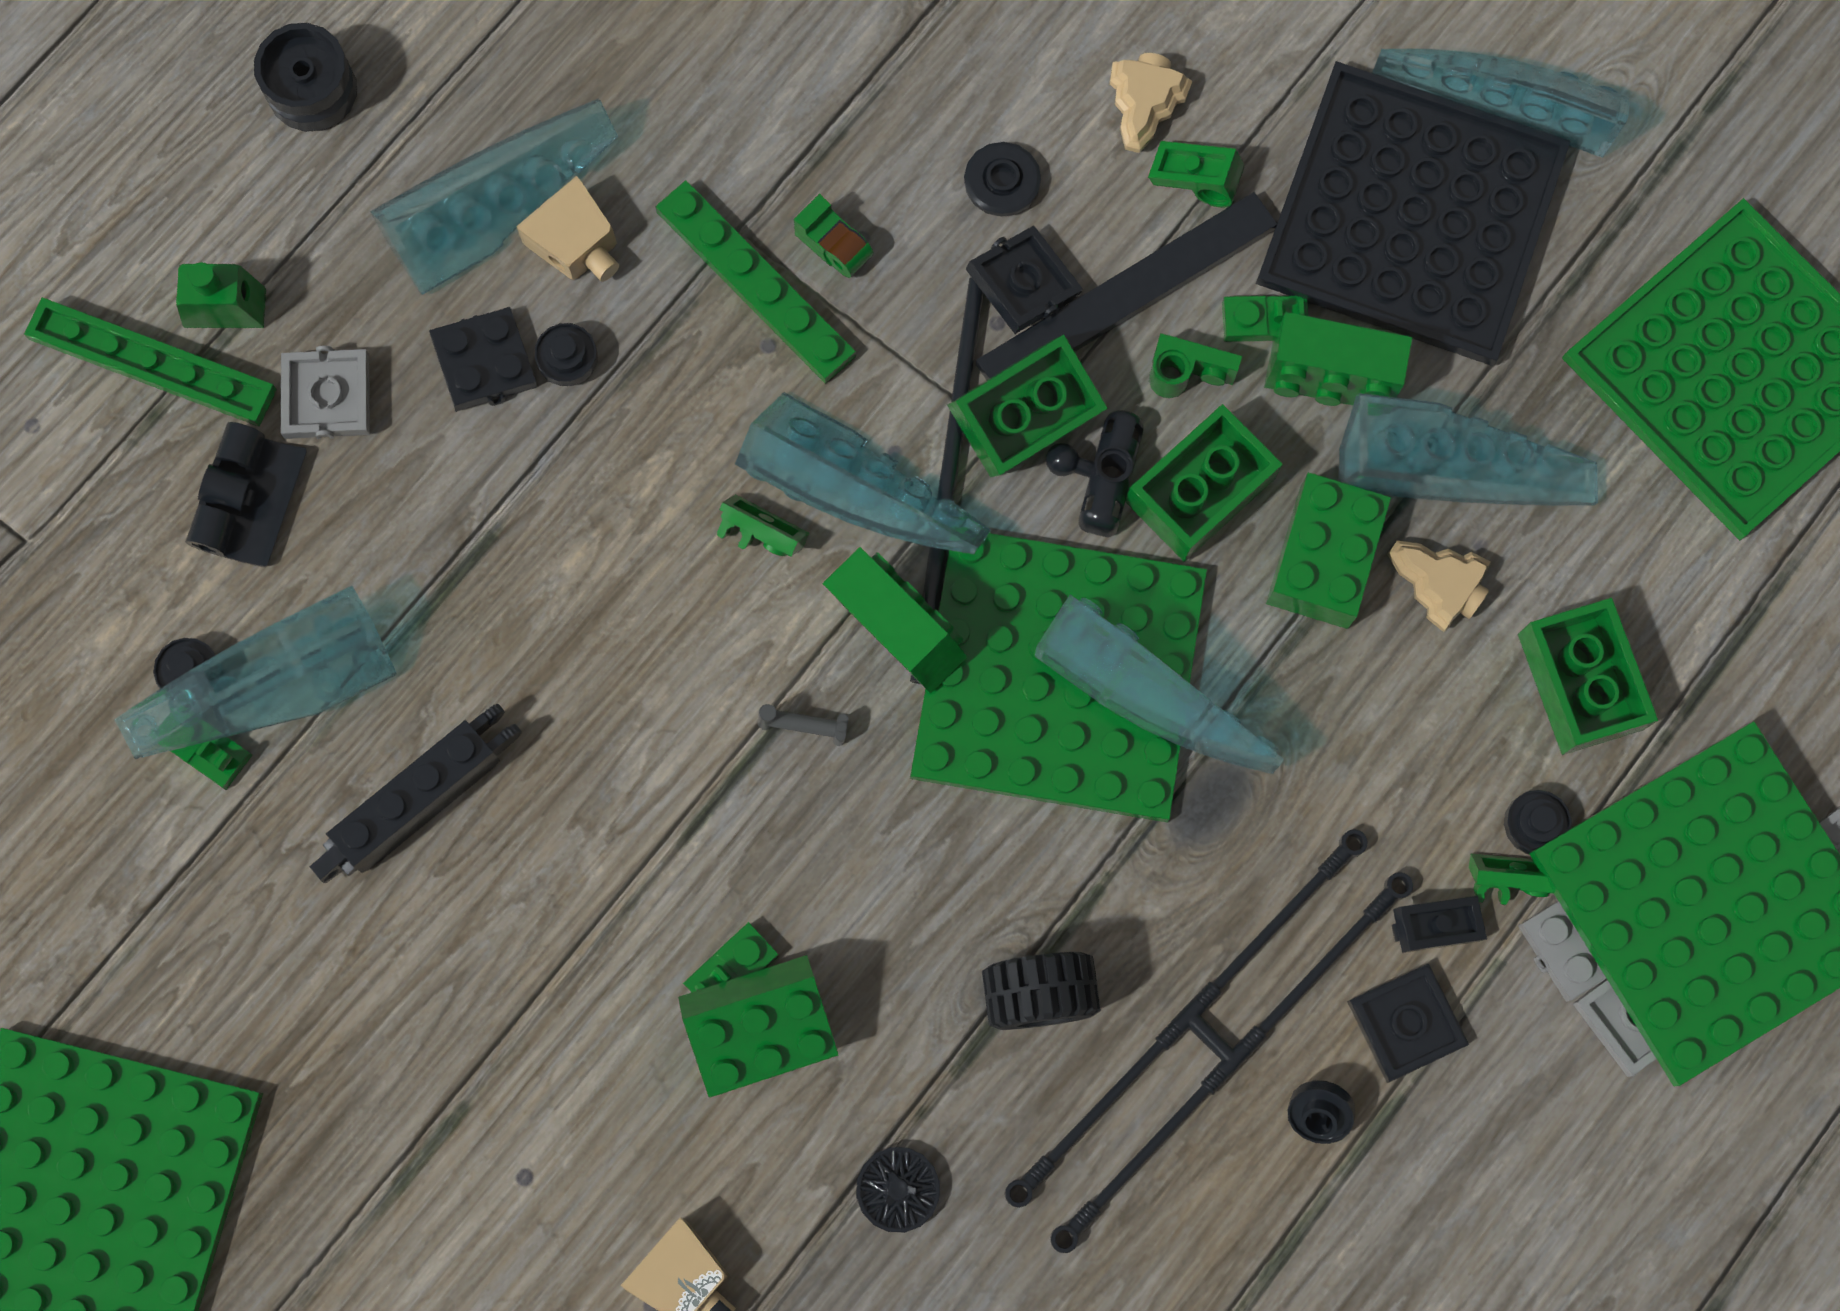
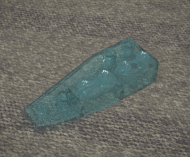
[114,586,397,759]
[1034,595,1284,774]

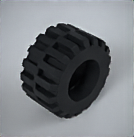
[982,952,1101,1030]

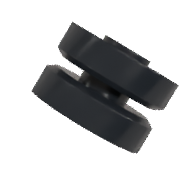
[254,23,357,132]

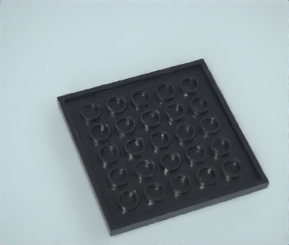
[1256,61,1571,366]

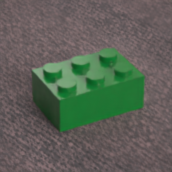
[1264,312,1412,414]
[947,335,1108,477]
[1125,404,1283,562]
[1266,472,1391,629]
[822,547,967,694]
[1518,598,1658,755]
[678,955,839,1098]

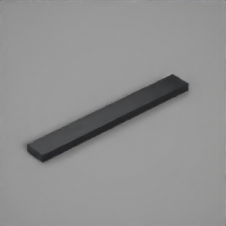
[976,192,1277,380]

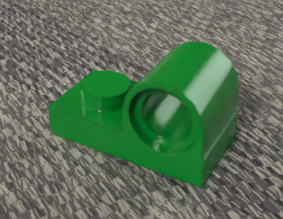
[1148,141,1244,208]
[1149,333,1242,398]

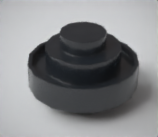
[535,323,598,386]
[153,638,222,703]
[1504,790,1572,854]
[1287,1080,1356,1144]

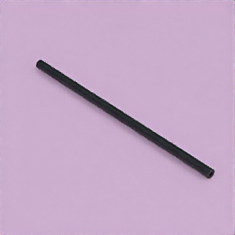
[910,277,984,684]

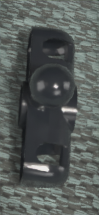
[1046,410,1144,537]

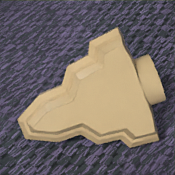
[1109,53,1192,153]
[1387,541,1491,632]

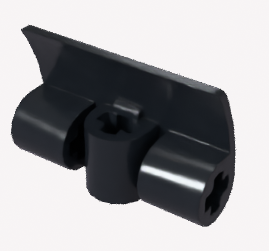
[185,422,307,567]

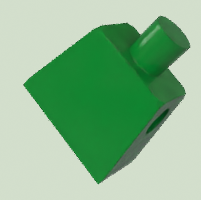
[176,262,266,328]

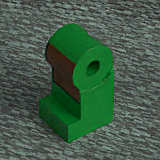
[793,194,874,278]

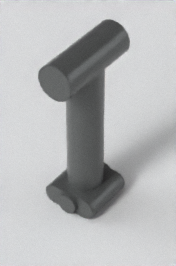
[757,704,849,746]

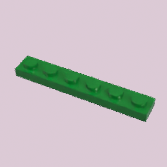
[655,180,856,384]
[24,297,277,427]

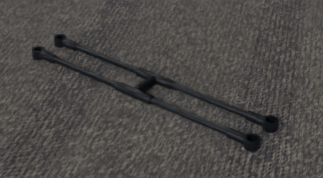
[1005,829,1413,1253]

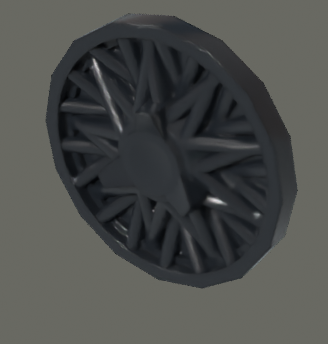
[964,142,1041,217]
[856,1147,940,1233]

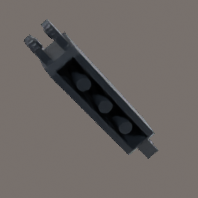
[309,704,522,883]

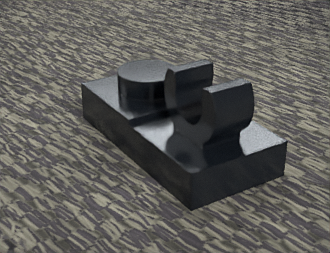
[1391,896,1487,953]

